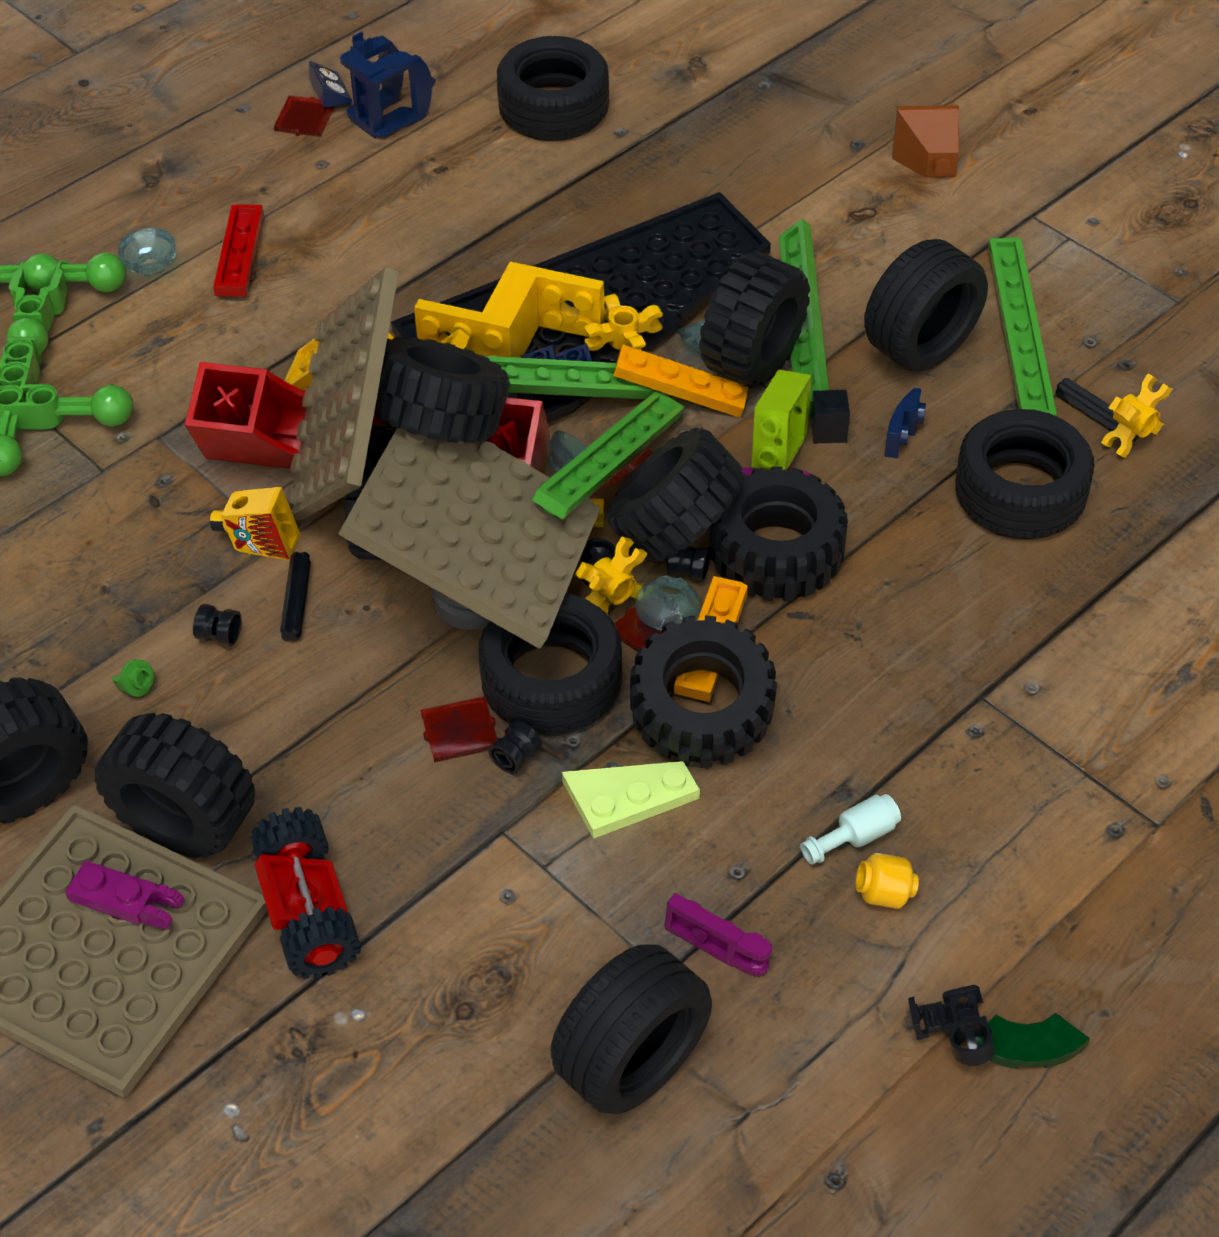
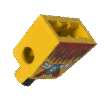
[210,487,301,560]

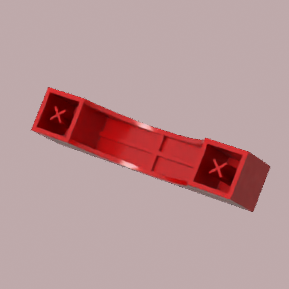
[185,362,550,474]

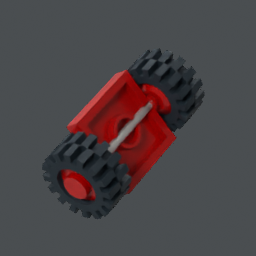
[250,807,361,979]

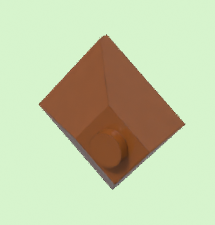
[892,105,959,178]

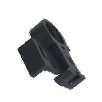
[908,985,995,1066]

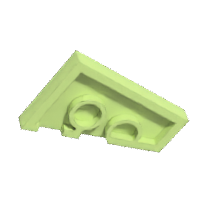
[562,761,700,839]

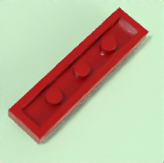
[213,204,264,297]

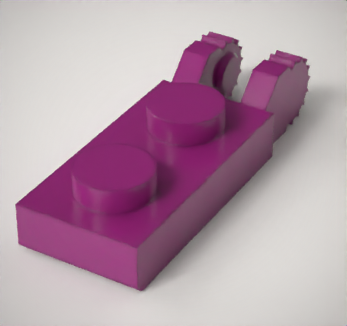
[65,860,185,930]
[664,893,773,977]

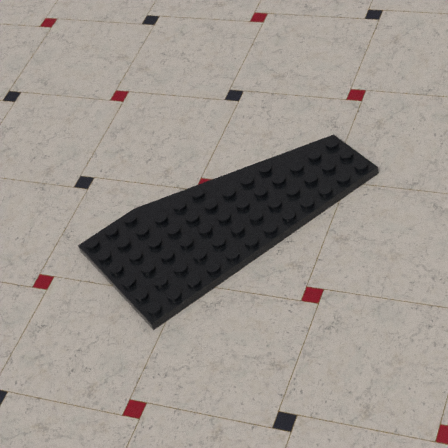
[391,192,771,423]

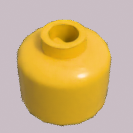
[855,853,919,909]

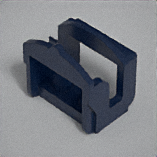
[340,31,436,138]

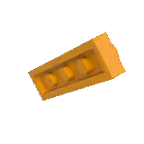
[613,344,749,418]
[674,576,748,702]

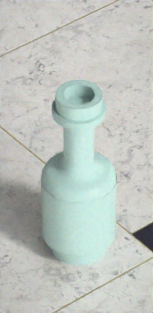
[800,794,901,865]

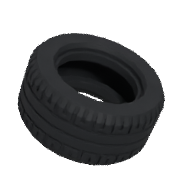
[497,36,609,141]
[864,239,988,371]
[955,409,1095,540]
[479,593,622,735]
[551,944,712,1114]

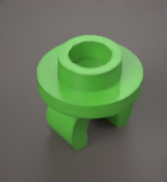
[112,659,154,697]

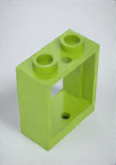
[751,369,812,470]

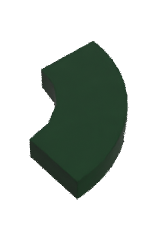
[975,1013,1090,1069]

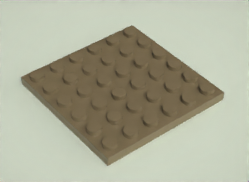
[286,267,399,521]
[338,428,601,649]
[0,804,267,1099]

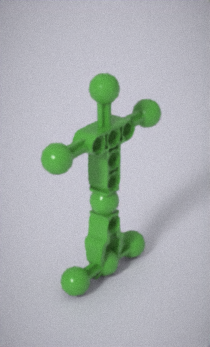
[0,252,134,477]

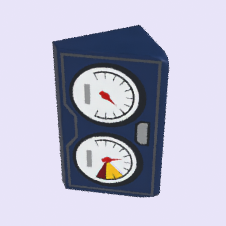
[309,61,352,107]

